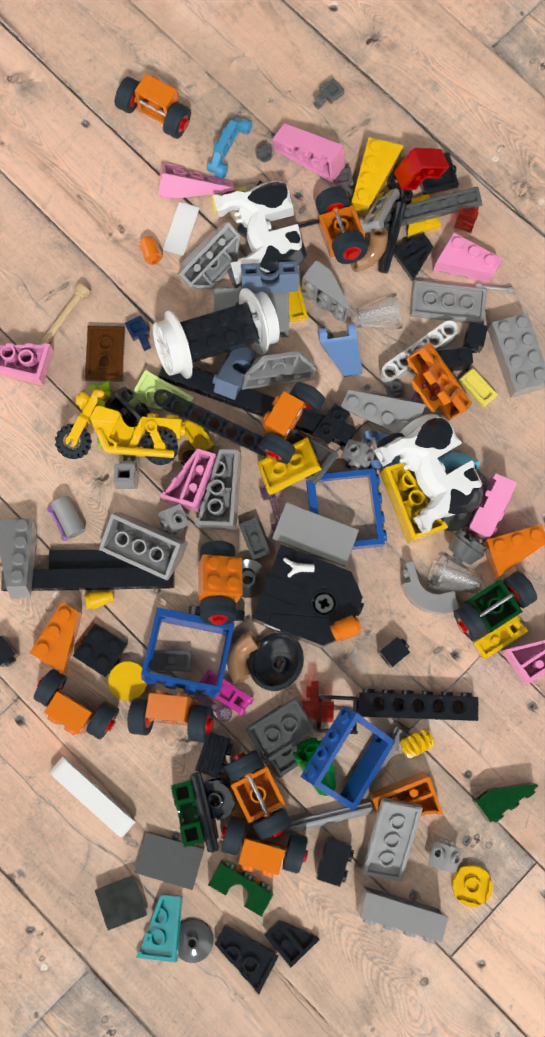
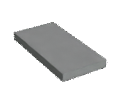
[410,280,487,325]
[272,503,359,567]
[361,798,423,881]

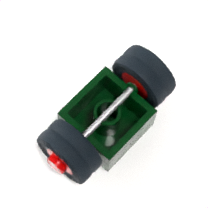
[453,571,537,641]

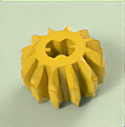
[400,729,435,758]

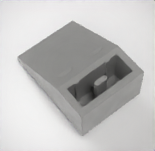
[301,260,350,323]

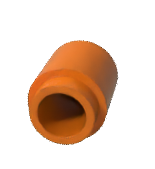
[140,236,163,265]
[330,615,362,641]

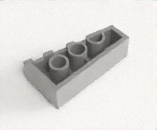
[341,390,426,434]
[195,449,242,530]
[0,518,37,598]

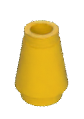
[84,590,114,610]

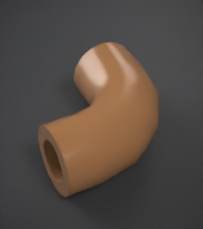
[350,228,388,272]
[227,631,260,684]

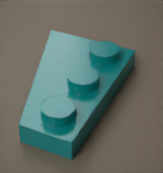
[136,894,183,962]

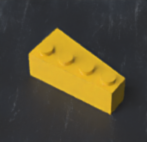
[351,137,404,216]
[380,463,448,544]

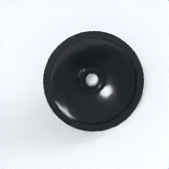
[249,632,304,691]

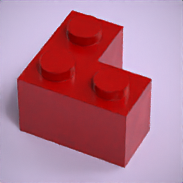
[394,147,450,190]

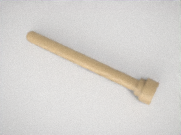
[38,283,91,345]

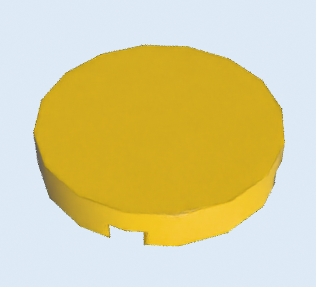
[108,661,147,701]
[452,864,493,907]

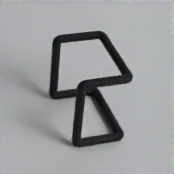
[317,695,359,734]

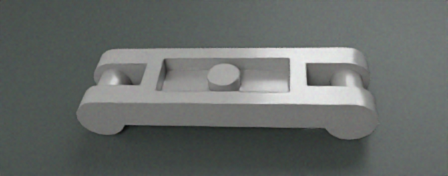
[362,188,400,233]

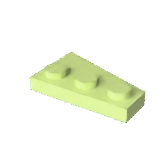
[133,370,195,412]

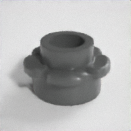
[256,145,273,162]
[385,380,404,397]

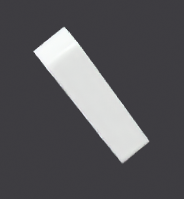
[380,321,458,384]
[49,756,136,838]

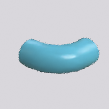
[437,451,480,472]

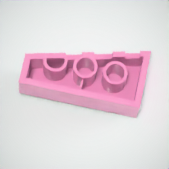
[272,123,345,183]
[0,343,54,386]

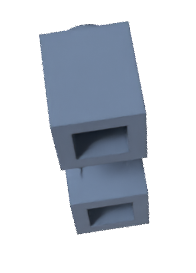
[241,261,299,293]
[213,347,256,400]

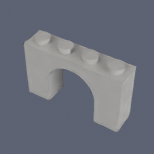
[214,286,289,337]

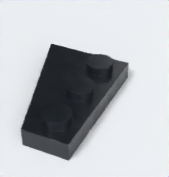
[215,924,279,995]

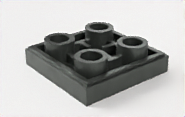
[95,875,147,931]

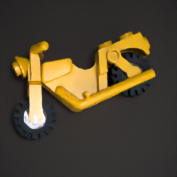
[55,389,186,465]

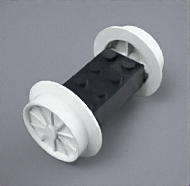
[153,288,280,379]

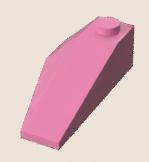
[158,162,234,199]

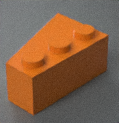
[483,524,545,580]
[29,602,82,674]
[369,771,443,816]

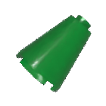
[293,737,336,796]

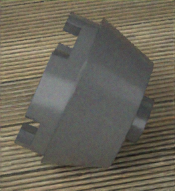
[448,528,488,565]

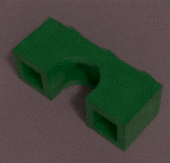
[170,780,205,847]
[208,860,274,917]

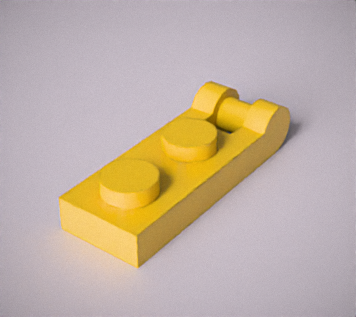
[472,615,528,660]

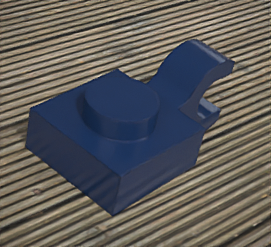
[124,316,151,351]

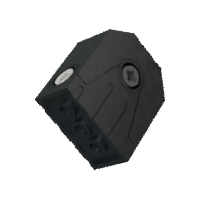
[252,544,364,648]

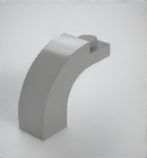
[114,445,140,489]
[401,561,459,615]

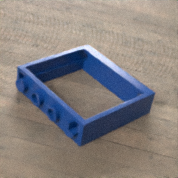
[306,468,387,550]
[141,607,235,697]
[300,705,396,812]

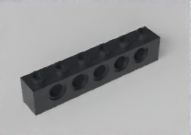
[357,689,479,721]

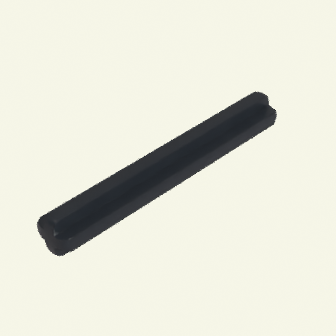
[378,201,407,274]
[190,772,219,853]

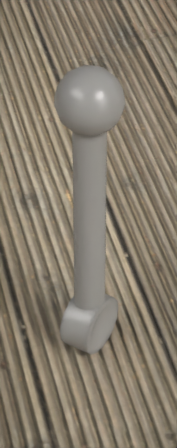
[476,284,514,294]

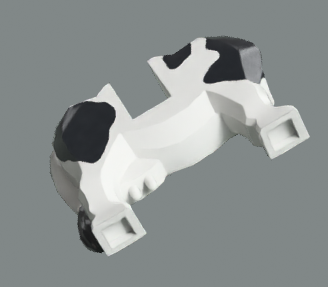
[213,181,307,284]
[374,414,486,534]

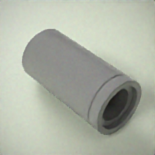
[51,496,85,539]

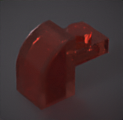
[453,207,479,233]
[302,681,334,723]

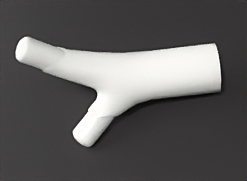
[283,558,315,577]

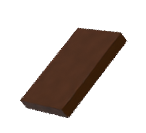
[85,326,125,382]

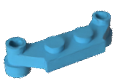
[207,116,252,179]

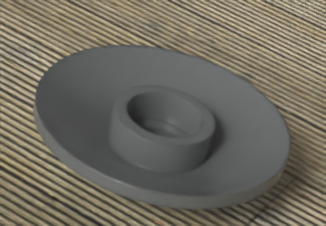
[241,559,267,598]
[178,919,213,963]

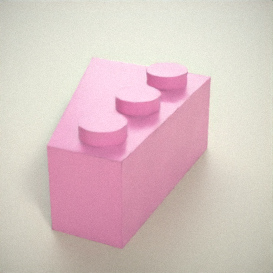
[433,233,502,283]
[160,449,217,513]
[466,473,517,541]
[502,640,545,684]

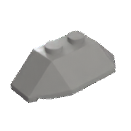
[178,222,240,289]
[241,351,316,390]

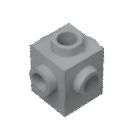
[341,439,375,469]
[157,504,189,536]
[428,839,462,873]

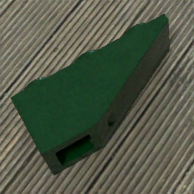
[472,783,538,823]

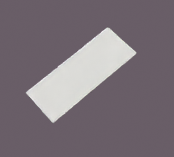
[163,202,200,256]

